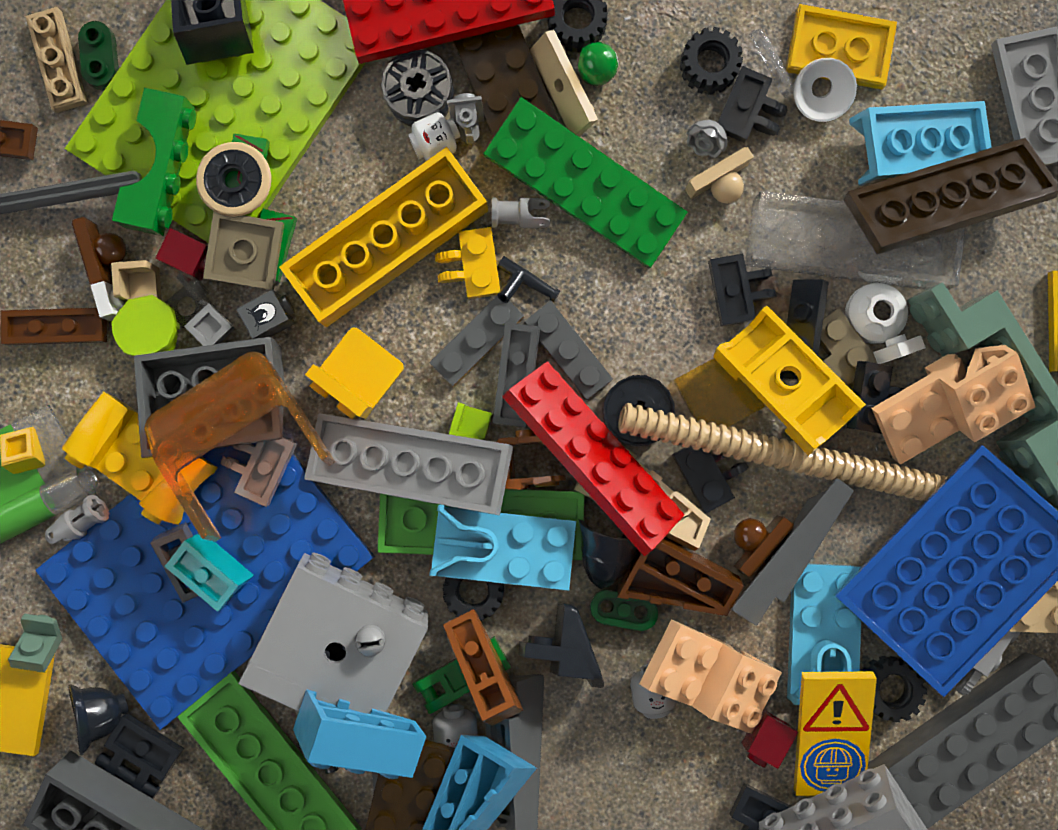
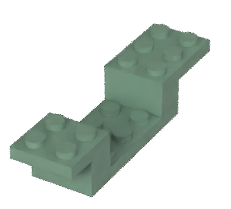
[907,282,1058,511]

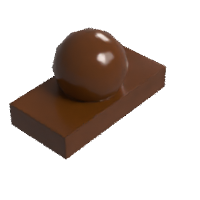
[72,217,127,285]
[734,515,794,577]

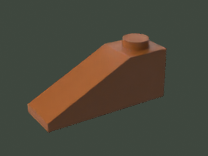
[443,609,524,726]

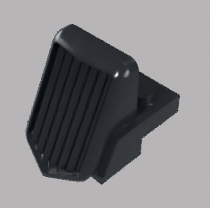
[518,604,604,688]

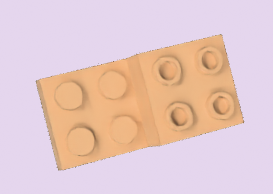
[871,345,1036,465]
[639,619,782,734]

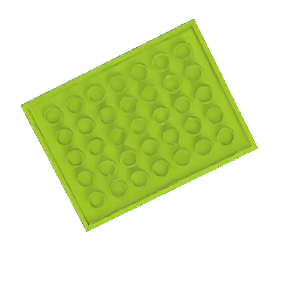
[64,0,365,243]

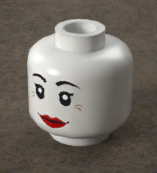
[408,112,460,161]

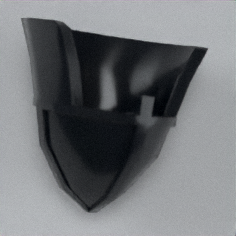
[579,519,639,589]

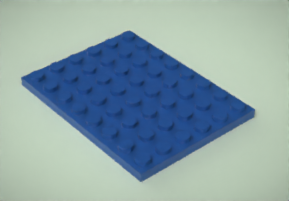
[35,443,375,730]

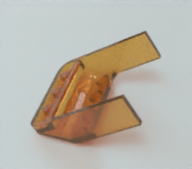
[145,352,336,542]

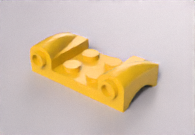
[62,391,218,525]

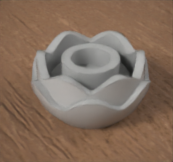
[686,120,727,158]

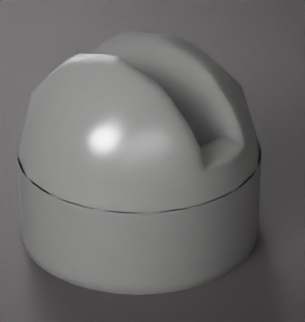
[355,625,385,657]

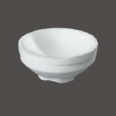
[793,58,857,122]
[845,283,908,344]

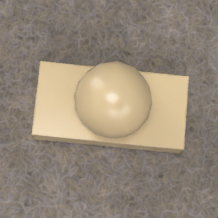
[685,147,754,204]

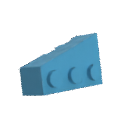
[293,689,426,779]
[422,735,537,830]

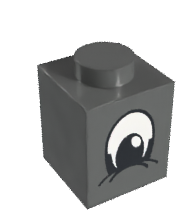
[236,290,296,339]

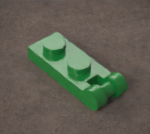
[412,636,511,714]

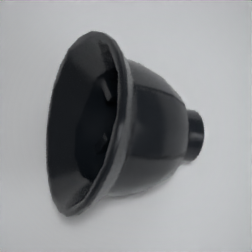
[68,684,129,756]

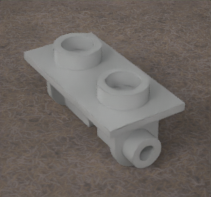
[447,93,485,144]

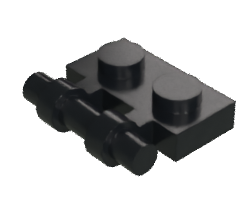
[94,713,184,799]

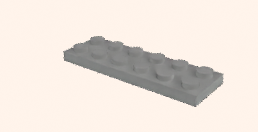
[304,413,513,516]

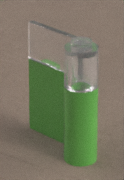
[0,405,98,544]

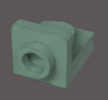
[8,614,62,673]

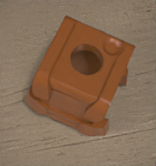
[496,429,566,490]

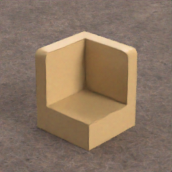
[111,260,161,302]

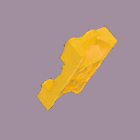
[713,306,866,456]

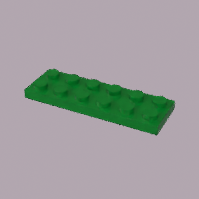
[483,97,688,269]

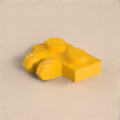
[435,227,500,299]

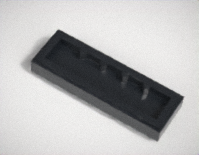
[780,279,829,381]

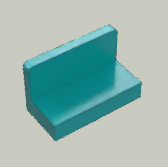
[164,532,253,612]

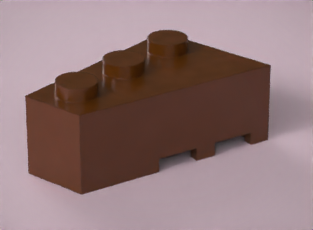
[617,537,744,616]

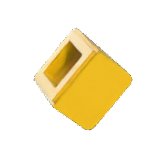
[0,427,45,474]

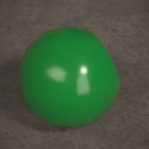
[578,42,619,86]

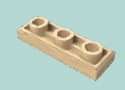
[25,7,88,113]
[529,30,598,136]

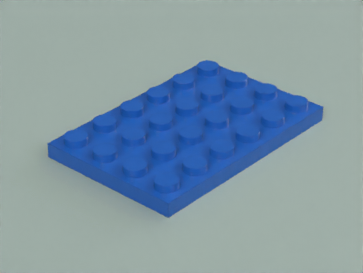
[834,445,1058,697]

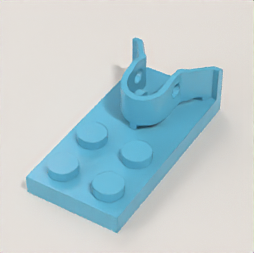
[849,101,992,186]
[429,505,576,591]
[787,563,861,705]

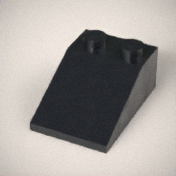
[171,0,254,65]

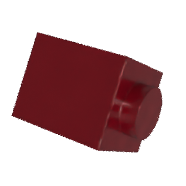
[155,228,208,281]
[741,710,798,769]

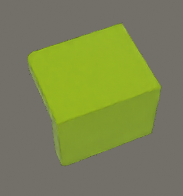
[449,402,492,440]

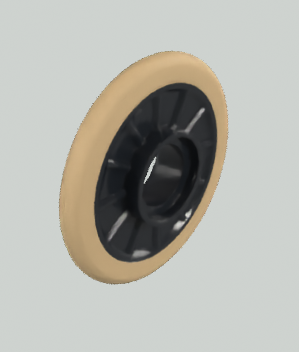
[196,142,271,217]

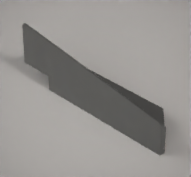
[731,478,854,626]
[486,674,544,830]

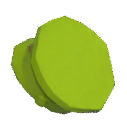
[112,295,180,356]

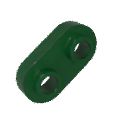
[78,21,119,90]
[590,589,658,631]

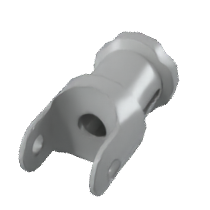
[492,198,550,228]
[45,495,109,544]

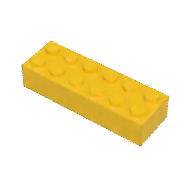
[279,147,489,328]

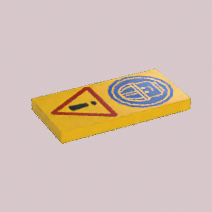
[793,671,877,796]

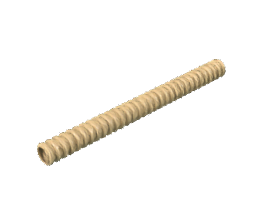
[618,403,948,501]

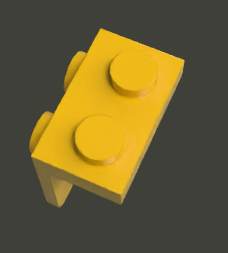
[305,327,404,419]

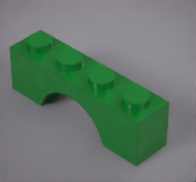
[112,87,196,237]

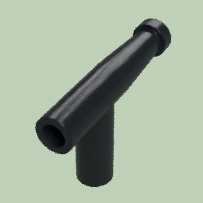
[497,256,560,303]

